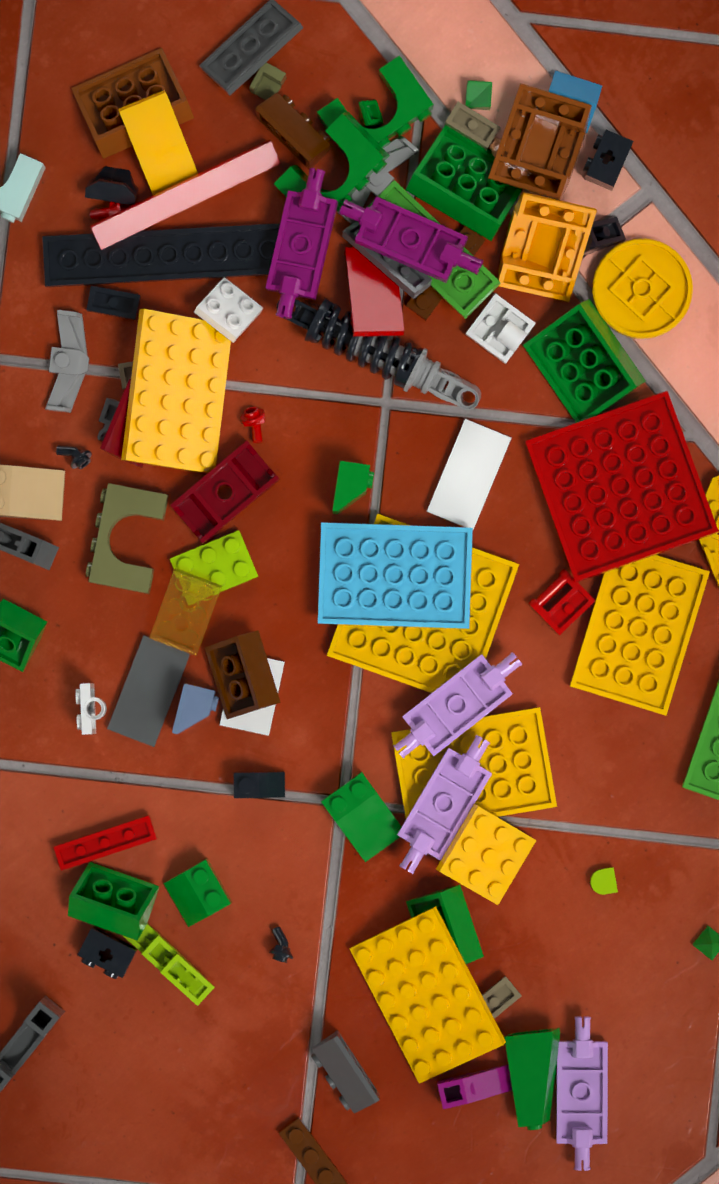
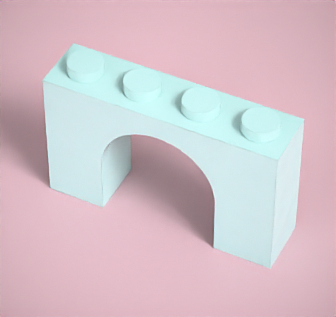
[0,153,46,223]

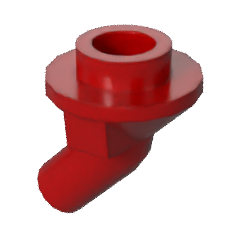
[90,202,124,220]
[241,406,266,443]

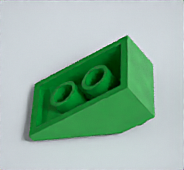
[321,772,402,862]

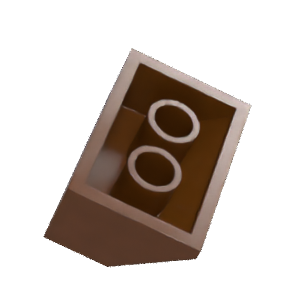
[255,92,331,169]
[205,630,281,719]

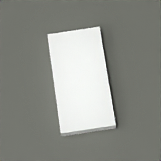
[427,419,511,530]

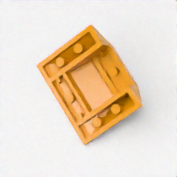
[497,192,597,302]

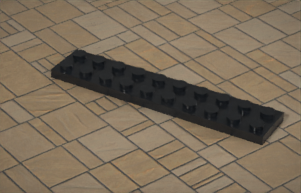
[42,223,280,287]

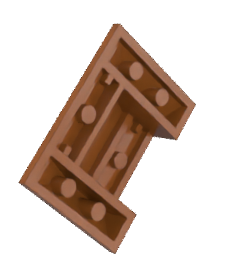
[488,83,592,200]

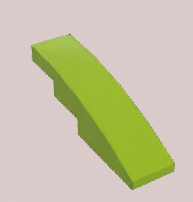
[123,923,215,1006]

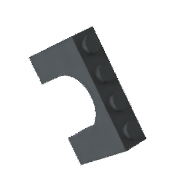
[0,996,65,1093]

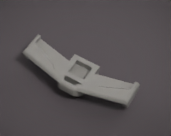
[336,136,419,224]
[45,310,89,413]

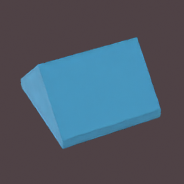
[548,71,602,133]

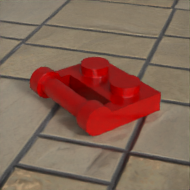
[528,569,596,636]

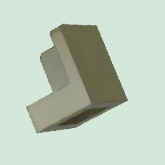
[249,62,286,100]

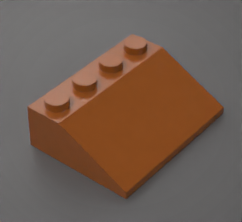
[71,48,194,159]

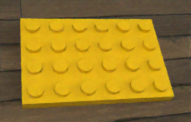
[121,309,231,474]
[570,555,710,716]
[391,707,557,819]
[350,906,506,1084]

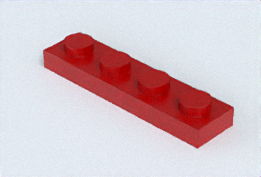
[53,815,157,871]

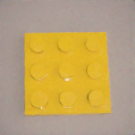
[436,804,536,905]

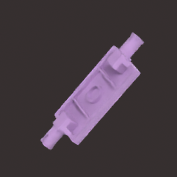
[393,652,522,758]
[397,735,492,874]
[556,1016,608,1171]

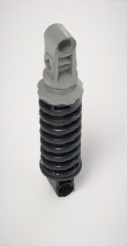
[276,296,481,410]

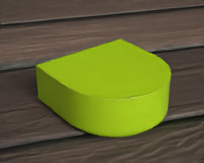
[590,867,618,895]

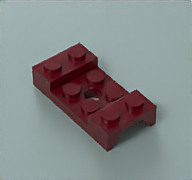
[170,441,280,545]

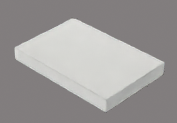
[220,658,285,736]

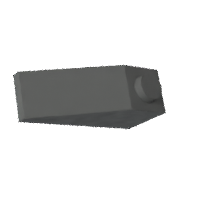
[0,523,59,570]

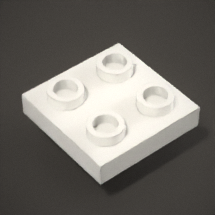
[194,277,263,343]
[465,293,536,364]
[76,683,107,735]

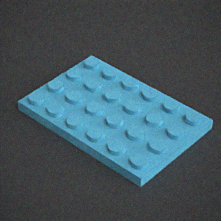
[318,523,473,629]

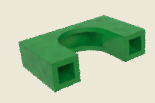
[317,55,434,160]
[274,112,390,210]

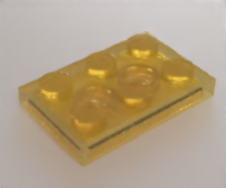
[149,568,222,656]

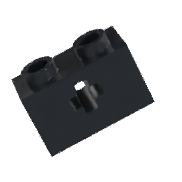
[583,129,633,191]
[78,926,138,979]

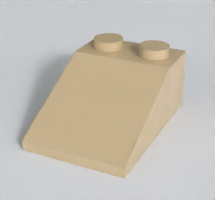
[0,465,65,521]

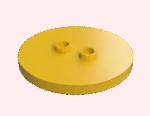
[592,239,693,339]

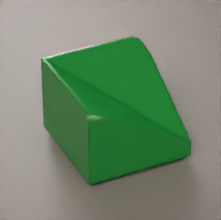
[465,81,492,110]

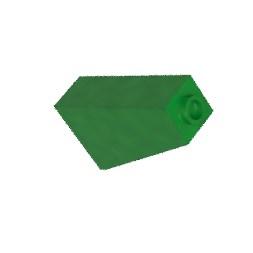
[504,1027,560,1130]

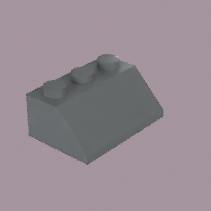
[311,1030,380,1113]

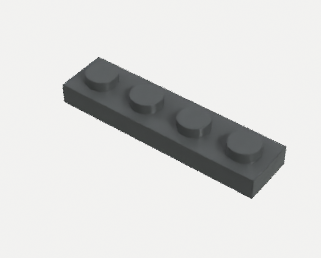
[342,221,432,299]

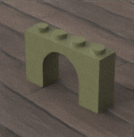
[86,483,169,594]

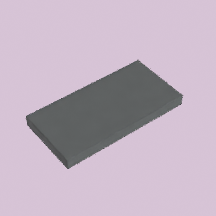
[199,0,303,95]
[107,635,191,747]

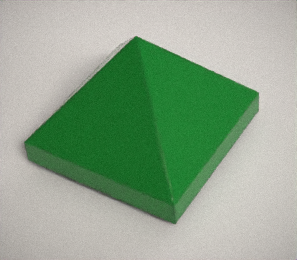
[359,100,384,126]
[692,925,719,960]

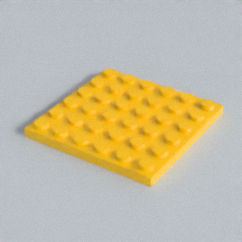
[327,514,519,693]

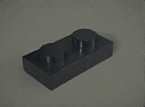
[86,286,141,321]

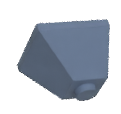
[172,684,219,734]

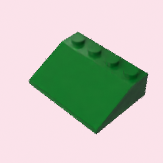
[406,125,523,241]
[523,299,646,423]

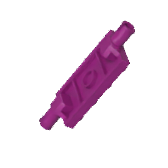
[266,168,338,319]
[339,196,484,283]

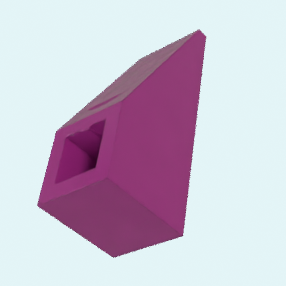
[437,1064,512,1109]

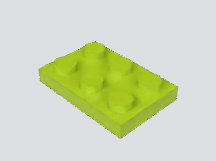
[170,530,258,605]

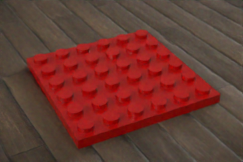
[525,391,719,583]

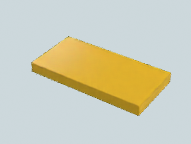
[118,90,198,195]

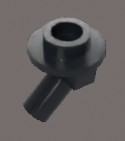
[56,445,92,469]
[269,926,293,963]

